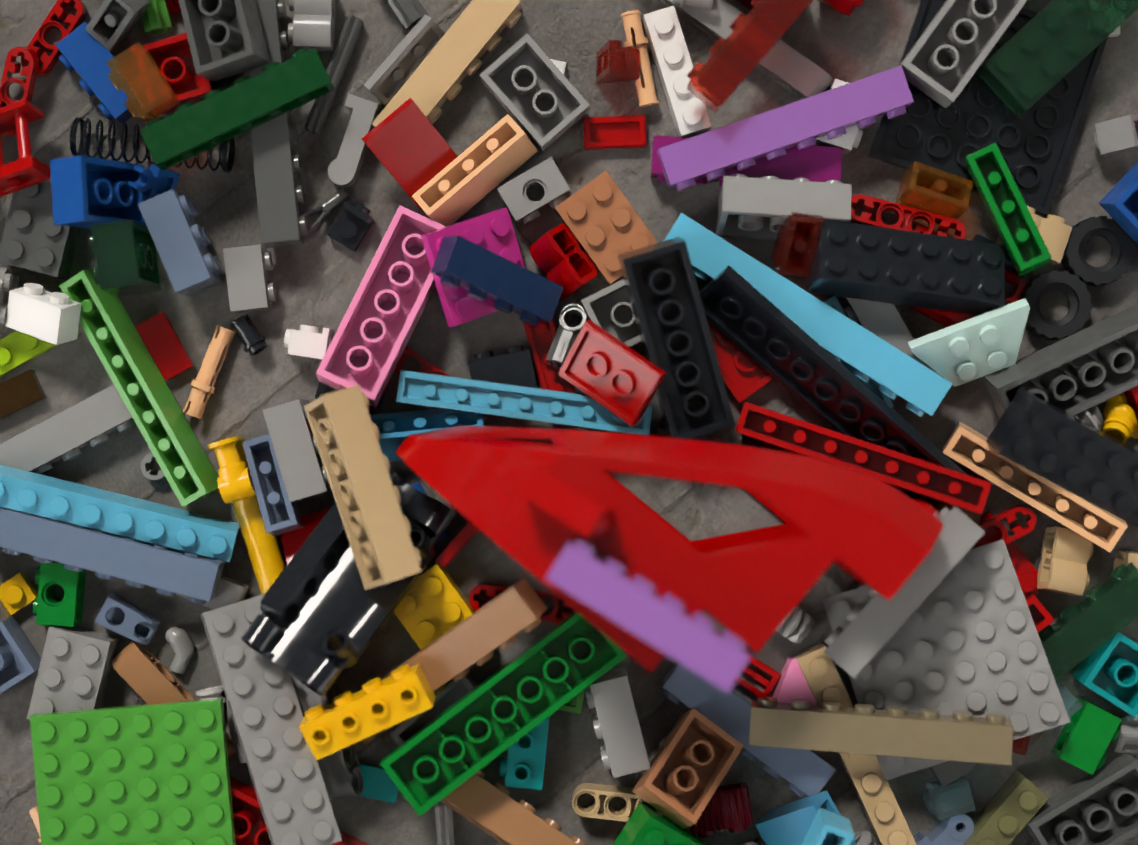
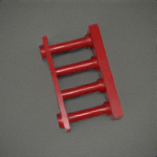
[0,99,51,197]

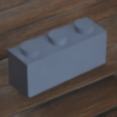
[242,434,304,536]

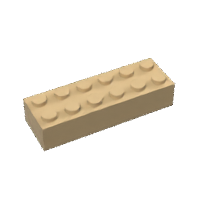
[304,385,422,590]

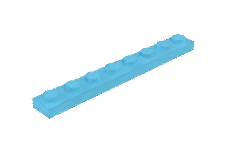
[396,370,653,436]

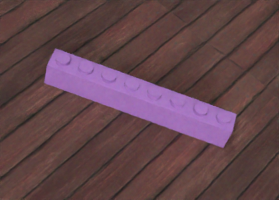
[657,66,914,191]

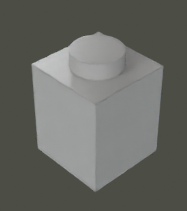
[1094,115,1138,155]

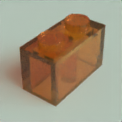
[106,42,180,122]
[895,161,974,219]

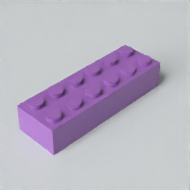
[546,537,751,693]

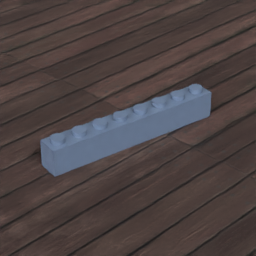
[0,507,225,604]

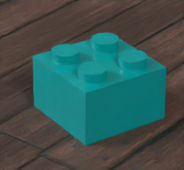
[1072,624,1138,717]

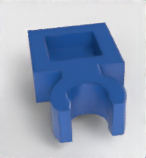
[127,164,180,198]

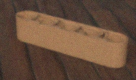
[111,640,236,760]

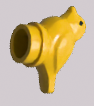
[1102,393,1138,443]

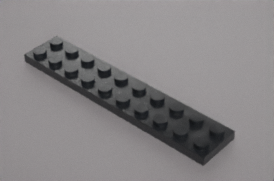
[699,265,965,502]

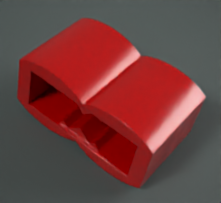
[529,223,598,299]

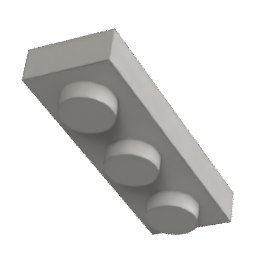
[364,14,445,106]

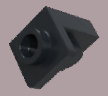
[327,201,374,252]

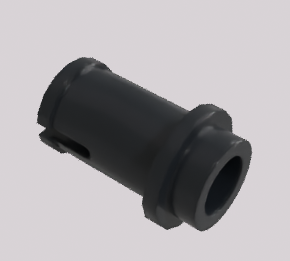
[231,314,267,356]

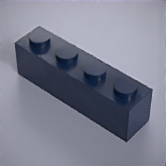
[431,236,563,326]

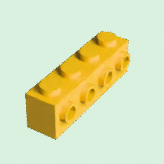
[299,663,436,761]

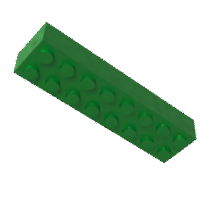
[380,610,627,816]

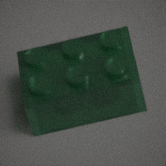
[89,220,161,296]

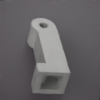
[328,94,381,188]

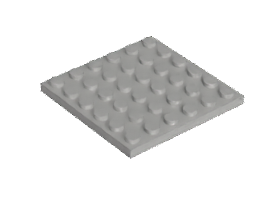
[822,539,1070,781]

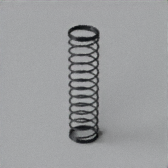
[70,117,235,173]

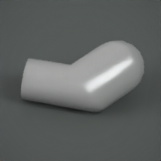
[165,627,194,674]

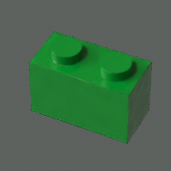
[1051,697,1122,775]

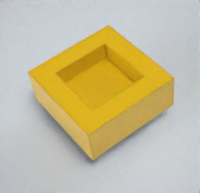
[0,572,38,615]

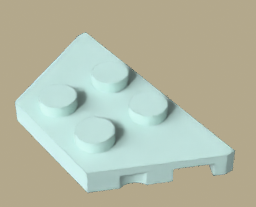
[908,298,1030,387]

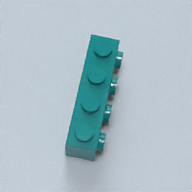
[499,716,550,790]

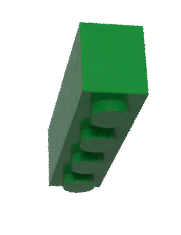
[965,143,1052,277]

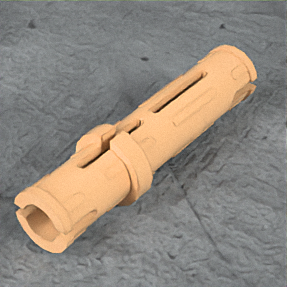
[621,10,659,107]
[182,325,236,419]

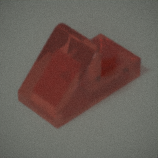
[596,40,640,84]

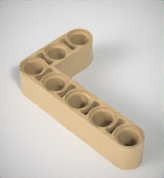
[572,783,663,822]

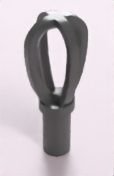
[301,188,350,239]

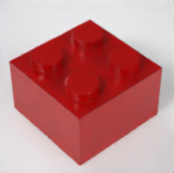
[134,33,217,115]

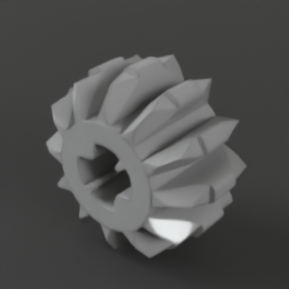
[776,606,815,643]

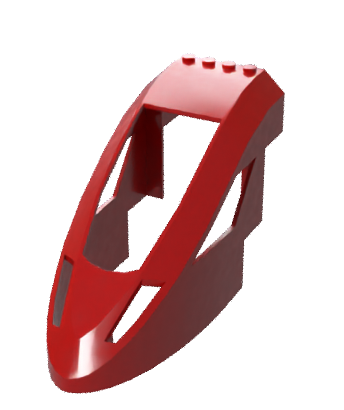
[395,426,944,673]

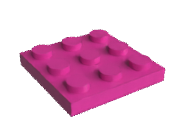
[421,207,525,327]

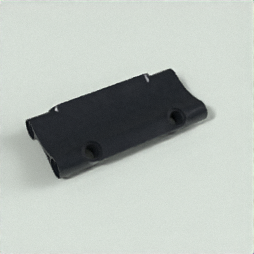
[241,468,456,697]

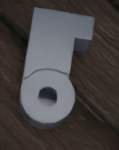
[94,592,161,645]
[913,809,974,845]

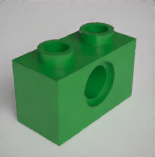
[33,561,86,627]

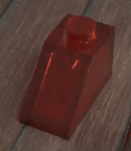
[771,212,824,278]

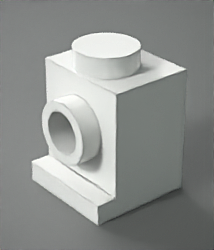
[284,324,333,360]

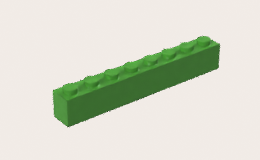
[59,268,219,507]

